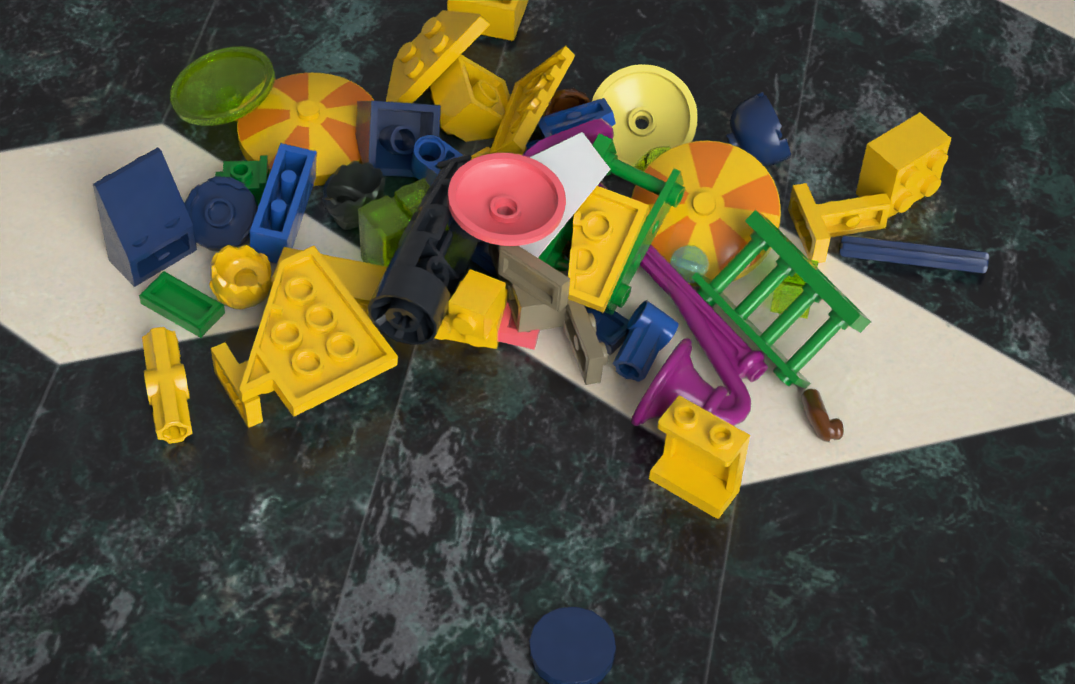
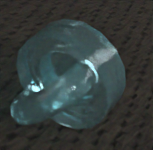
[670,245,709,283]

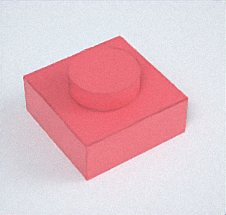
[498,302,540,350]

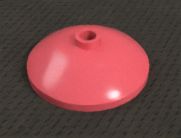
[448,153,566,246]

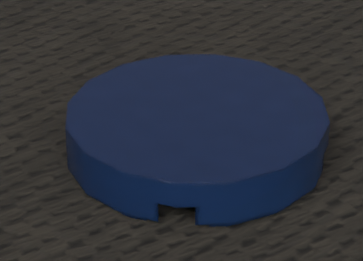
[184,176,258,251]
[529,607,616,684]

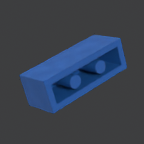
[250,143,317,264]

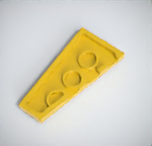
[489,46,575,155]

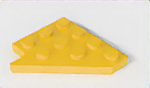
[239,245,398,417]

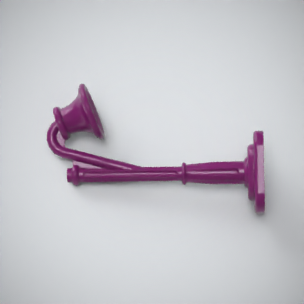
[523,118,768,426]

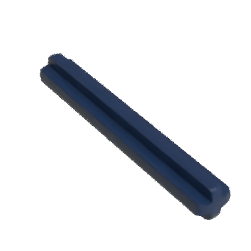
[839,235,989,274]

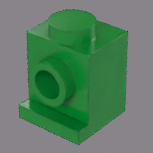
[215,155,269,206]

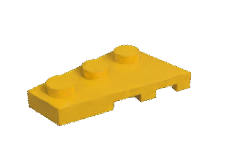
[568,186,649,313]

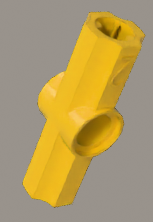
[142,327,193,444]

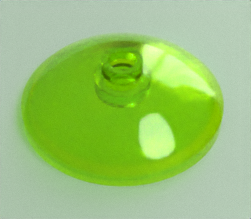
[170,46,275,126]

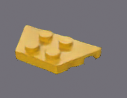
[386,10,490,103]

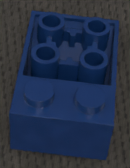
[93,147,197,287]

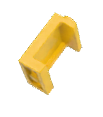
[649,396,750,519]

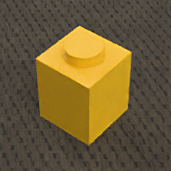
[449,269,506,340]

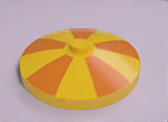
[237,73,375,186]
[631,141,781,287]

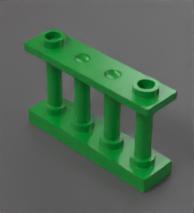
[538,133,685,315]
[692,210,871,389]

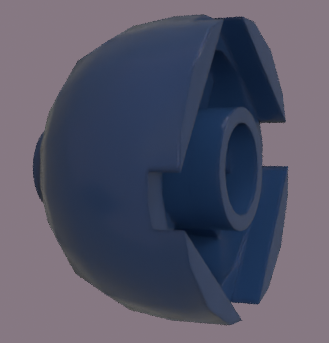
[726,92,791,166]

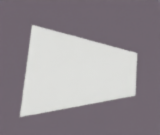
[519,132,610,258]

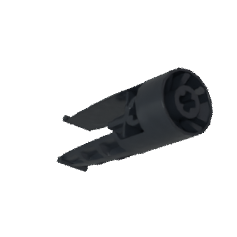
[368,155,479,345]

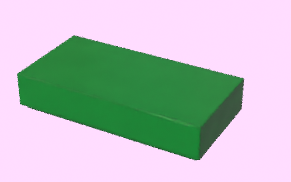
[139,271,225,338]

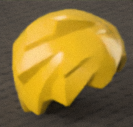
[209,244,272,310]

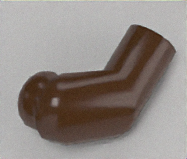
[801,389,844,442]

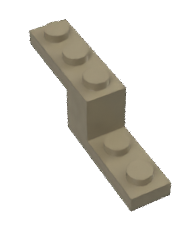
[488,243,608,385]

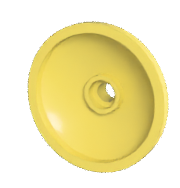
[592,64,698,172]

